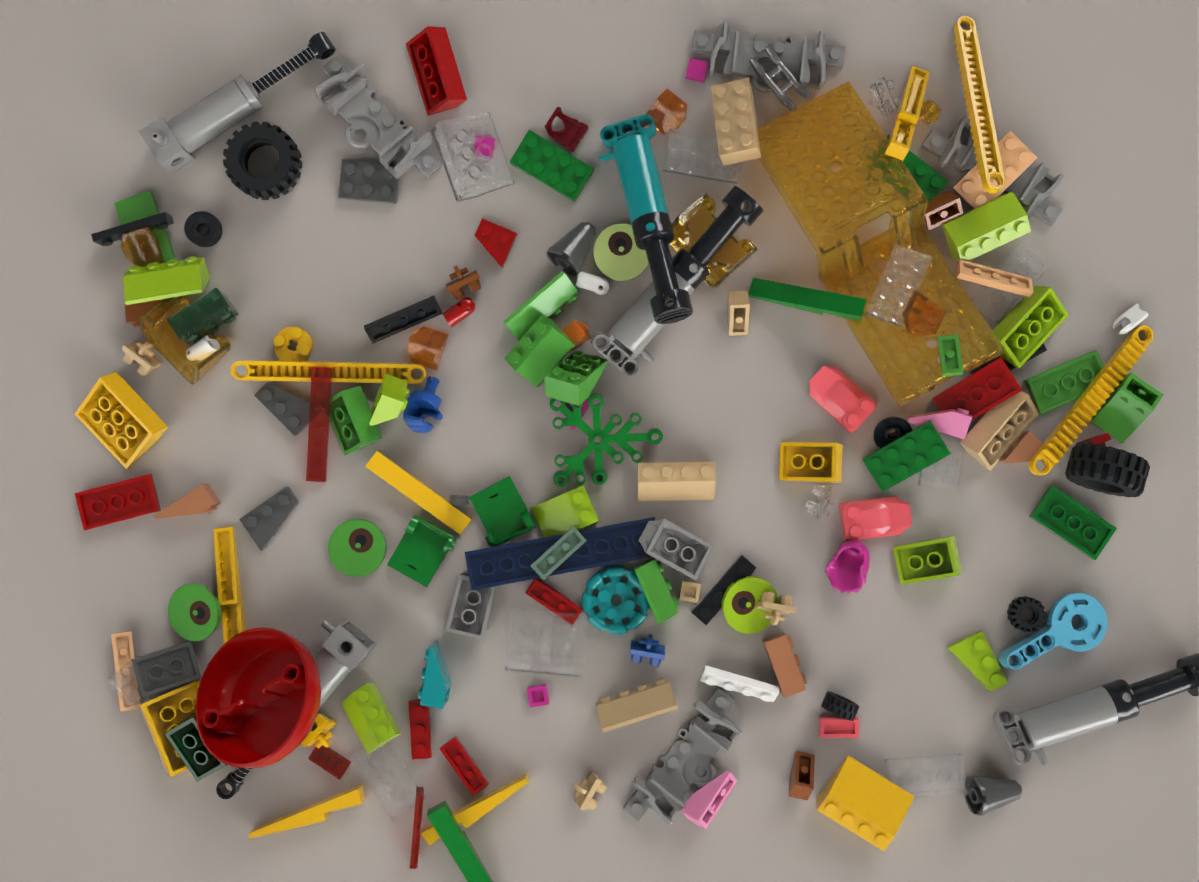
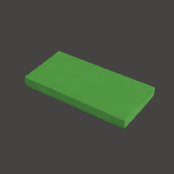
[114,190,176,267]
[1024,350,1103,415]

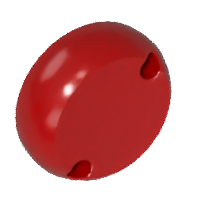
[195,627,321,768]

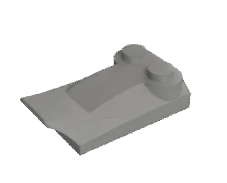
[639,518,714,580]
[446,570,496,640]

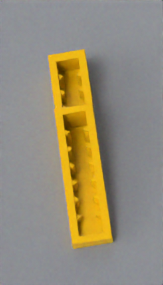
[885,65,930,161]
[365,451,472,535]
[213,527,246,644]
[421,774,529,846]
[249,784,365,838]

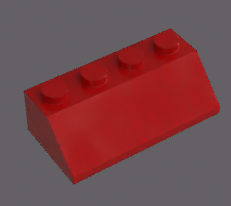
[406,26,467,116]

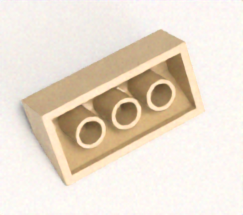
[960,391,1039,471]
[637,461,716,501]
[596,678,678,733]

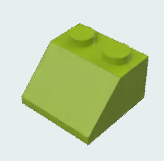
[369,374,409,426]

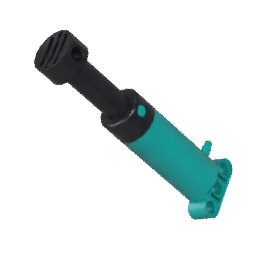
[599,114,693,324]

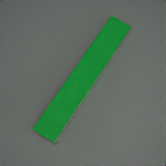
[748,278,867,322]
[427,801,493,882]

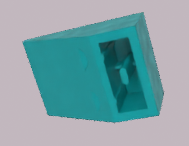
[418,641,451,709]

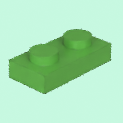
[937,334,963,377]

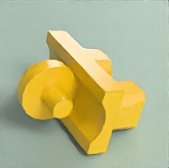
[301,713,337,749]

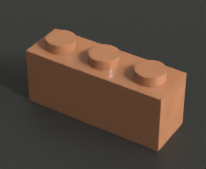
[762,632,807,698]

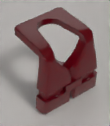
[545,107,589,152]

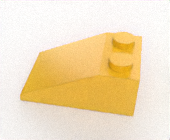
[779,442,843,483]

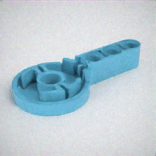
[999,593,1107,670]

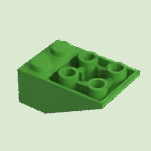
[545,351,608,406]
[1090,373,1163,443]

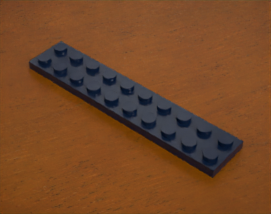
[465,517,655,591]

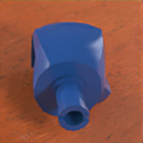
[403,376,443,433]

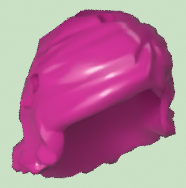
[825,540,870,594]

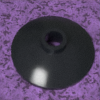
[873,416,912,448]

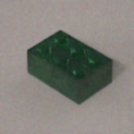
[166,287,239,346]

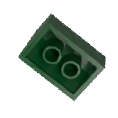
[165,713,227,782]

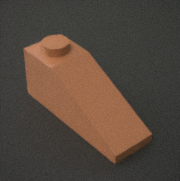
[154,484,221,519]

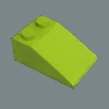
[531,485,599,537]
[893,535,962,585]

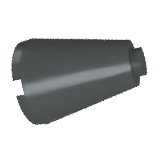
[546,222,596,276]
[964,775,1022,816]

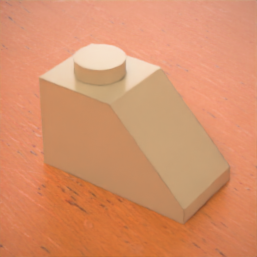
[727,290,750,336]

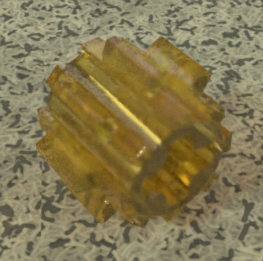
[919,99,942,125]

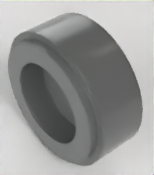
[449,495,469,505]

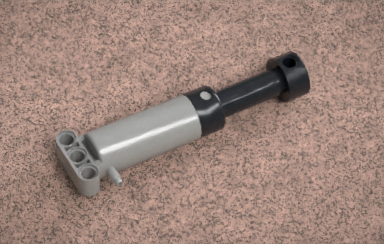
[591,186,763,376]
[993,653,1199,765]

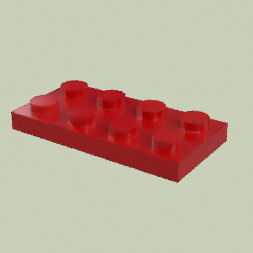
[932,357,1022,420]
[75,474,161,531]

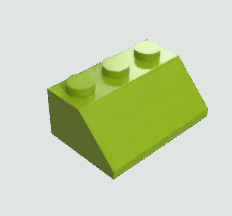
[341,683,402,754]

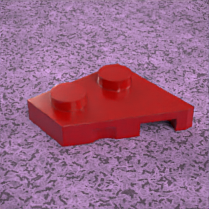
[475,218,518,268]

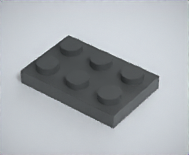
[338,160,399,204]
[131,641,202,697]

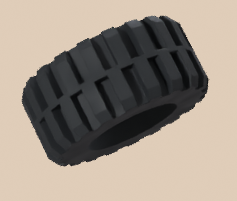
[223,122,302,200]
[1065,443,1150,497]

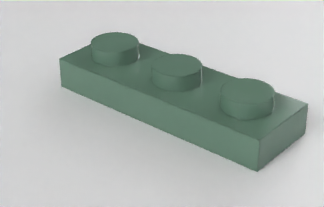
[530,526,587,580]

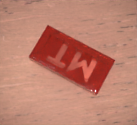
[308,745,351,780]

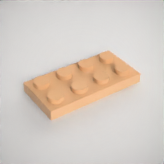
[952,130,1038,209]

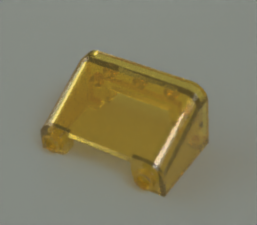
[670,193,758,288]
[140,296,231,385]

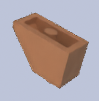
[999,431,1043,463]

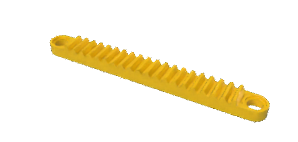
[954,16,1005,194]
[1028,325,1153,475]
[231,360,427,384]

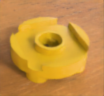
[273,327,314,361]

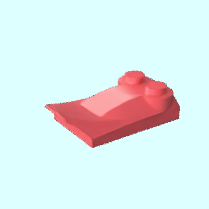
[809,365,877,433]
[839,496,912,542]

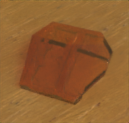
[645,89,687,134]
[121,227,164,267]
[903,291,947,336]
[407,327,449,370]

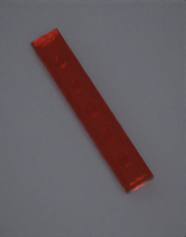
[306,366,332,482]

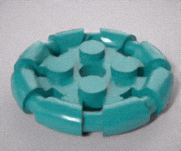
[582,566,650,635]

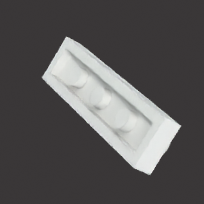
[700,665,780,702]

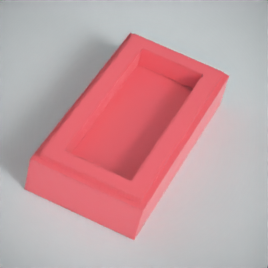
[819,717,859,738]

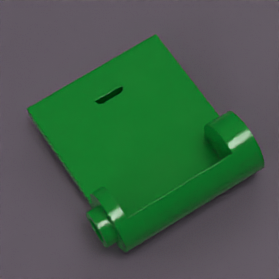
[469,476,536,547]
[387,515,457,587]

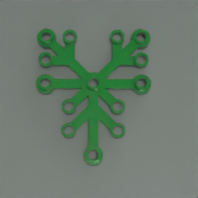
[549,393,663,487]

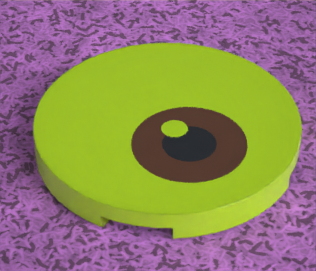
[721,576,779,634]

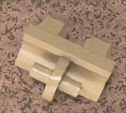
[121,341,161,376]
[756,592,796,625]
[572,771,607,811]

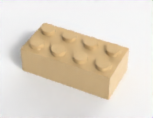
[711,78,761,166]

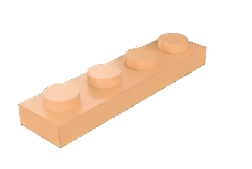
[956,259,1033,297]
[111,631,140,711]

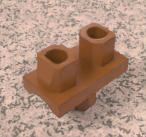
[446,265,481,300]

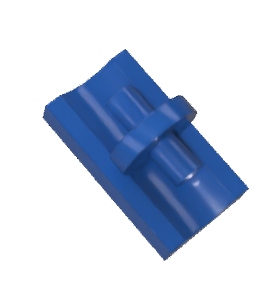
[630,634,665,667]

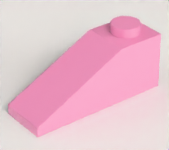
[907,408,972,440]
[681,770,737,829]

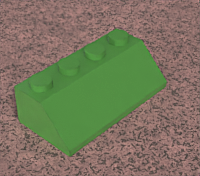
[503,271,578,340]

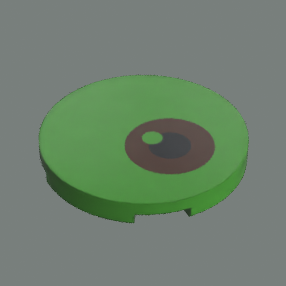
[328,519,387,577]
[168,583,221,641]

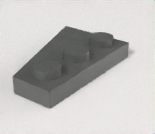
[254,382,323,436]
[239,486,299,551]

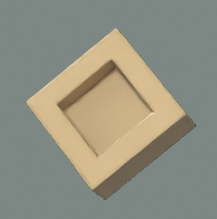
[679,580,701,603]

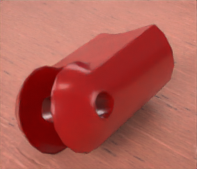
[442,297,475,328]

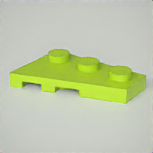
[946,630,1008,692]

